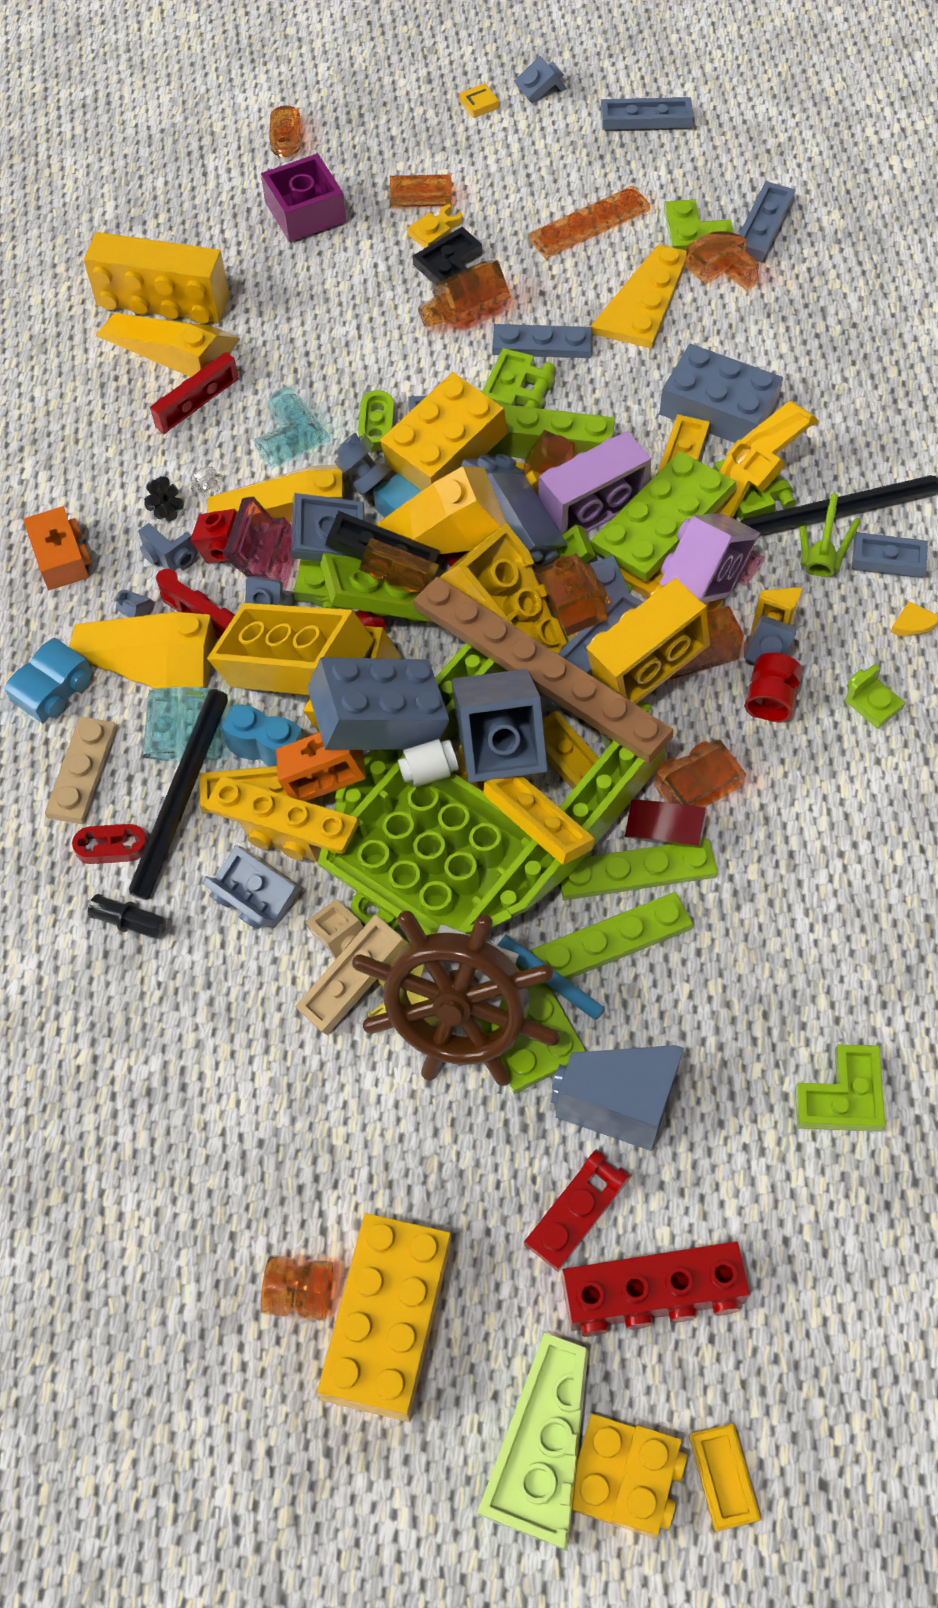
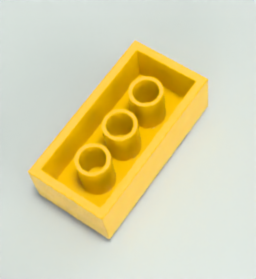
[83,232,230,324]
[207,603,374,695]
[317,1213,452,1422]

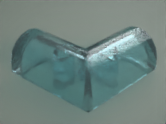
[254,387,330,470]

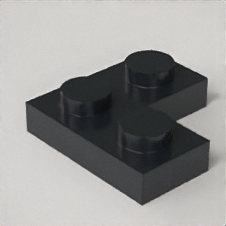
[413,226,482,301]

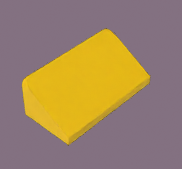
[750,587,803,635]

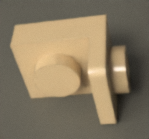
[305,899,364,960]

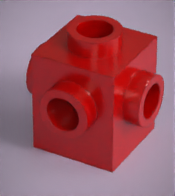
[190,509,252,564]

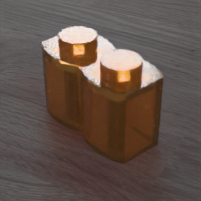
[654,740,746,807]

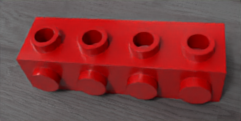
[561,1241,750,1337]

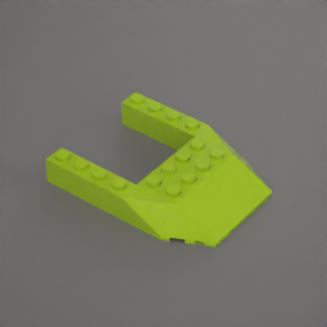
[318,643,665,935]

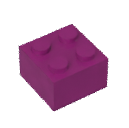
[261,153,346,242]

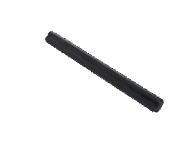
[740,475,938,536]
[129,689,228,900]

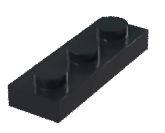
[325,511,440,585]

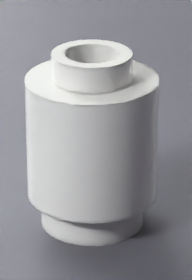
[398,739,459,788]

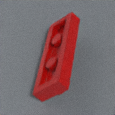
[150,352,239,434]

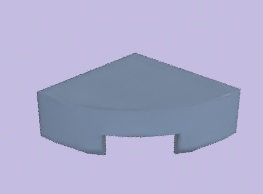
[116,589,154,617]

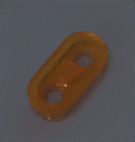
[269,105,302,157]

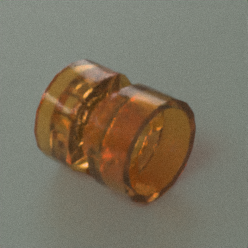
[261,1255,333,1322]

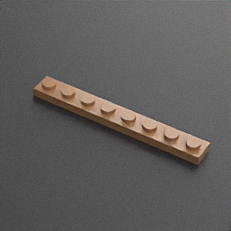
[413,576,673,763]

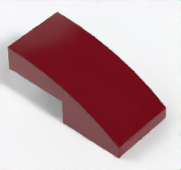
[625,799,707,848]

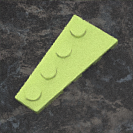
[477,1333,589,1551]

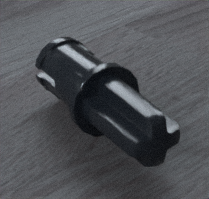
[87,894,166,939]

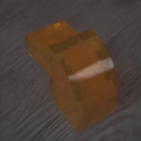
[684,231,759,291]

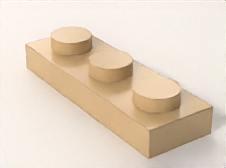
[45,716,117,825]
[295,914,408,1036]

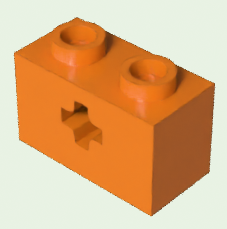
[23,506,92,591]
[276,732,366,802]

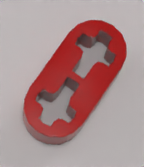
[72,824,148,864]

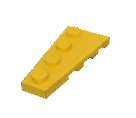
[590,244,689,349]

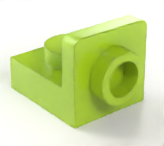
[845,663,905,729]

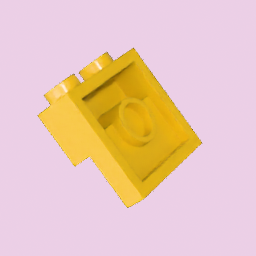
[572,1413,687,1539]

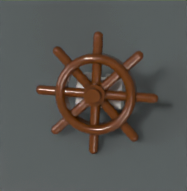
[352,911,560,1086]

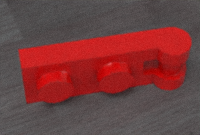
[156,568,235,639]
[524,1149,632,1272]

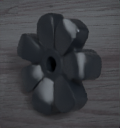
[144,476,184,521]

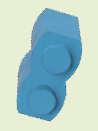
[4,637,93,724]
[221,705,303,767]

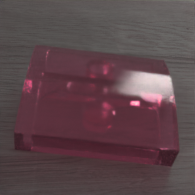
[223,496,295,590]

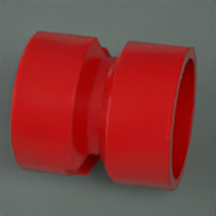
[744,653,803,723]

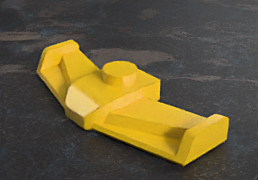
[714,400,819,518]

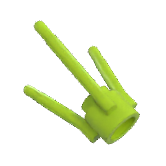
[799,493,861,578]

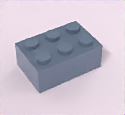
[659,343,783,443]
[307,657,449,750]

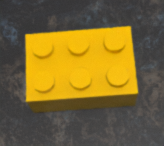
[380,372,508,491]
[586,577,710,704]

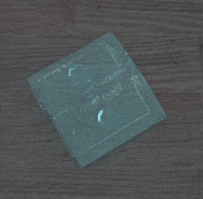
[143,687,227,762]

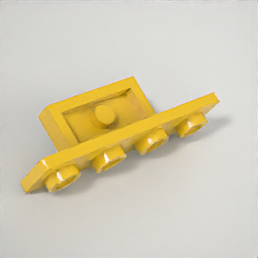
[205,777,359,862]

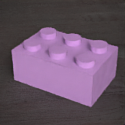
[538,431,652,535]
[660,514,760,603]

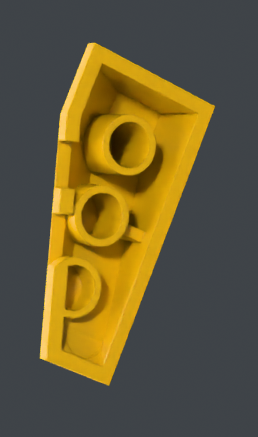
[375,466,507,554]
[69,612,216,698]

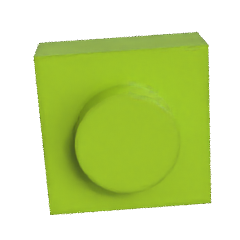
[556,524,596,569]

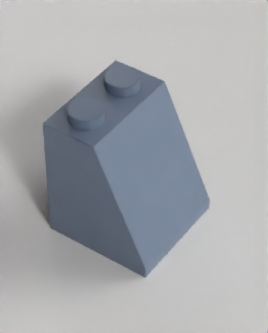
[488,473,567,567]
[451,669,547,783]
[551,1045,684,1151]

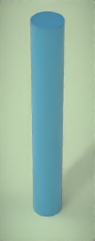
[497,934,604,1020]

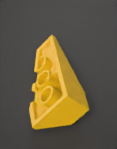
[96,313,240,377]
[207,465,345,525]
[440,523,568,654]

